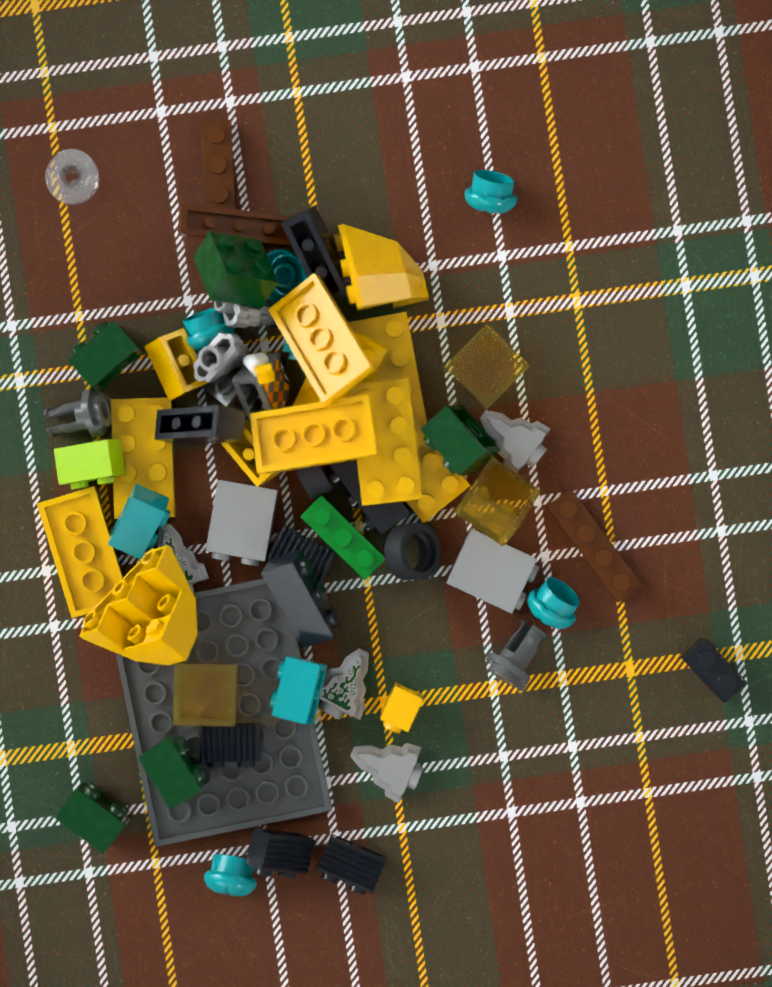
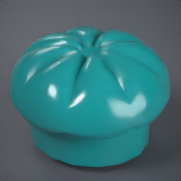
[464,170,518,214]
[266,249,307,303]
[183,308,235,351]
[527,577,580,629]
[204,854,257,896]

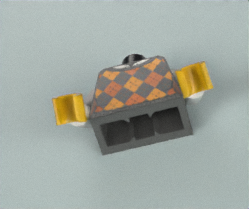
[232,352,291,424]

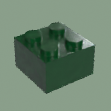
[193,231,279,308]
[67,320,144,391]
[420,405,501,476]
[138,733,207,810]
[55,782,132,855]

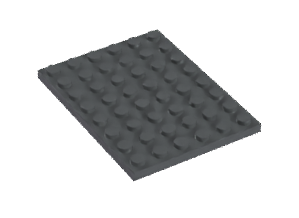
[116,578,332,847]

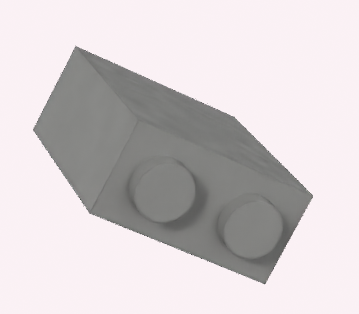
[205,480,279,566]
[445,528,539,614]

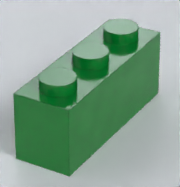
[300,495,385,580]

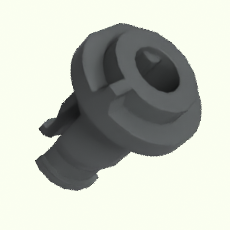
[43,388,111,438]
[486,620,547,692]

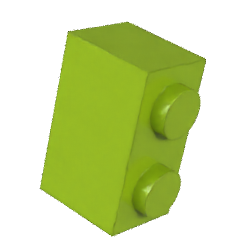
[54,439,126,490]

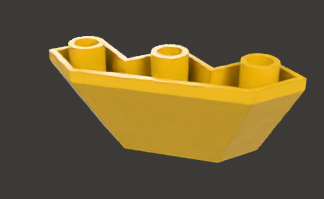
[334,224,429,310]
[79,545,198,665]

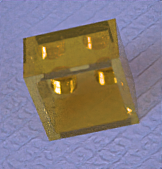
[443,323,530,411]
[454,456,541,547]
[173,662,238,727]

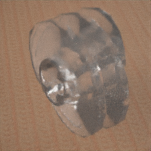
[45,148,100,205]

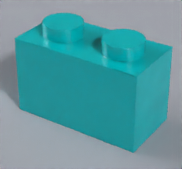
[108,484,171,559]
[270,656,328,725]

